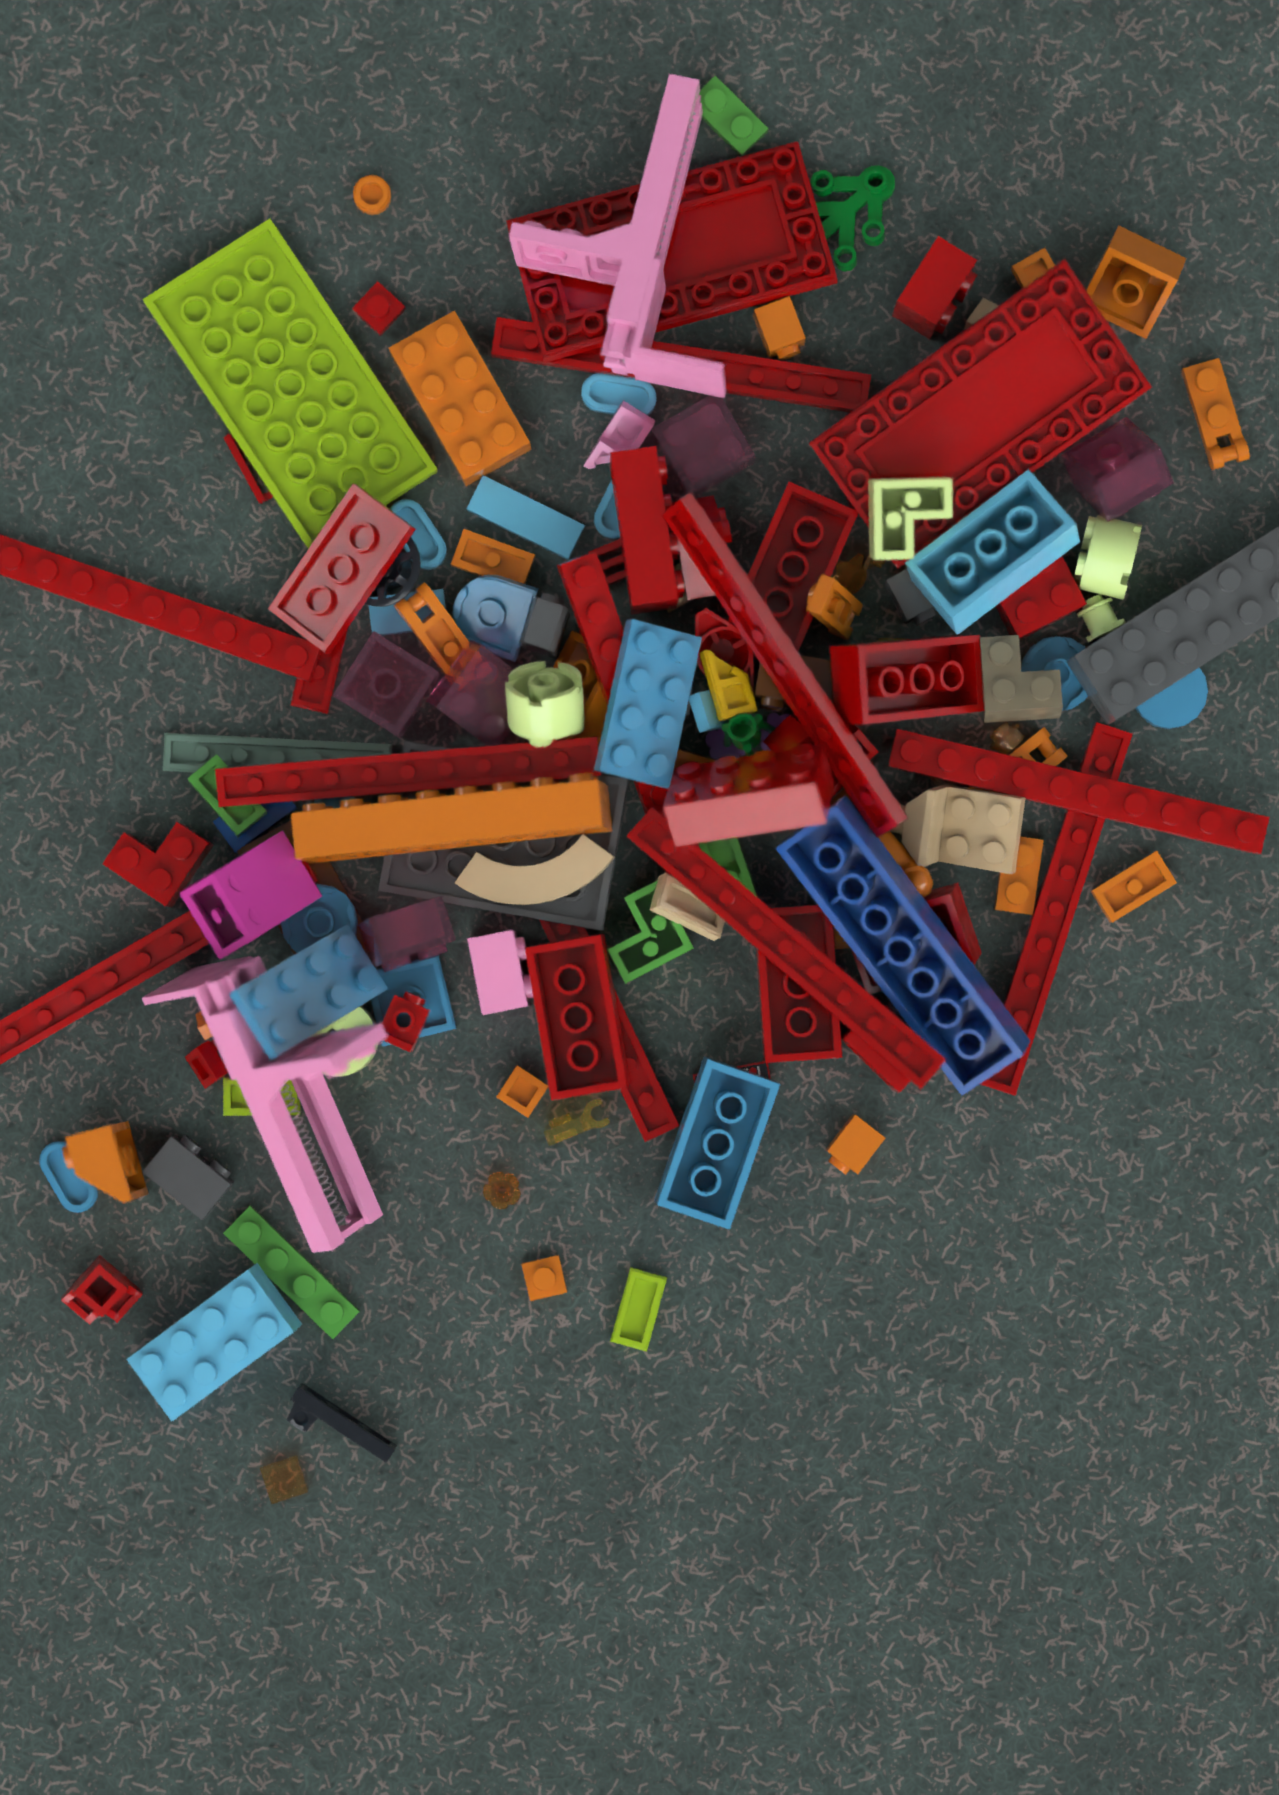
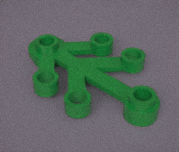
[811,165,895,272]

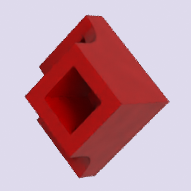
[61,1255,143,1325]

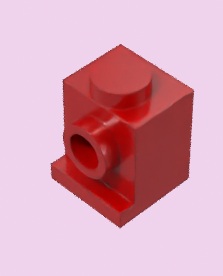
[382,991,431,1052]

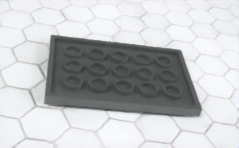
[378,741,630,931]

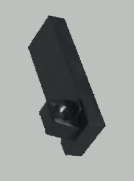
[287,1383,397,1463]

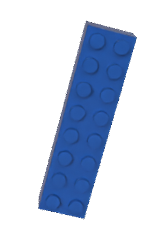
[776,795,1031,1095]

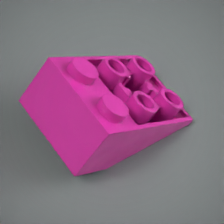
[179,830,323,959]

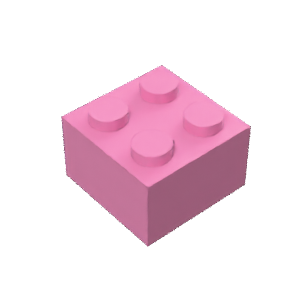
[468,930,533,1015]

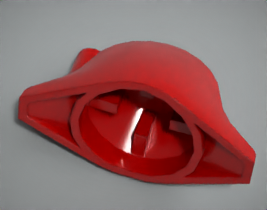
[695,608,754,695]

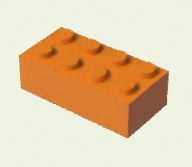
[388,310,532,486]

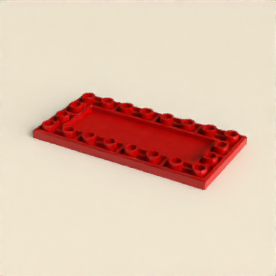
[506,141,838,363]
[809,259,1152,569]

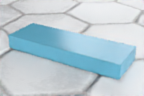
[466,475,585,560]

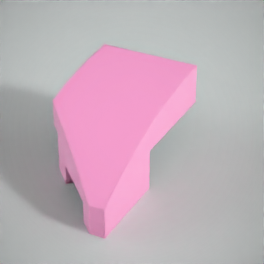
[584,400,655,469]

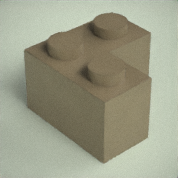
[980,635,1063,723]

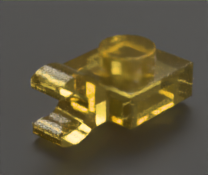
[544,1099,610,1146]

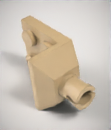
[889,784,1026,874]

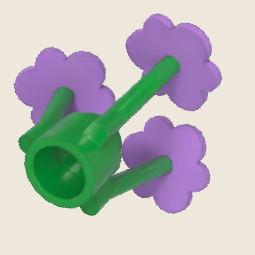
[705,713,794,760]

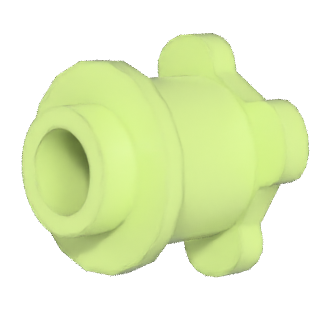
[1077,594,1126,643]

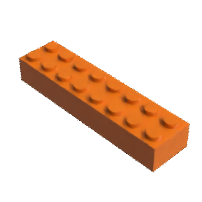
[291,774,612,864]

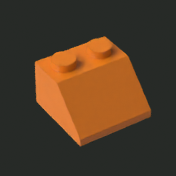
[1086,225,1187,339]

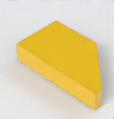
[700,650,758,722]

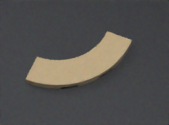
[455,834,615,905]

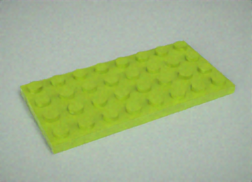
[142,218,438,549]

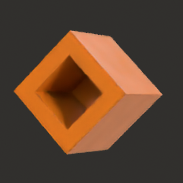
[753,296,806,360]
[825,1114,885,1175]

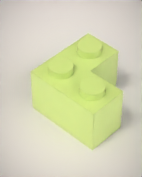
[868,477,952,560]

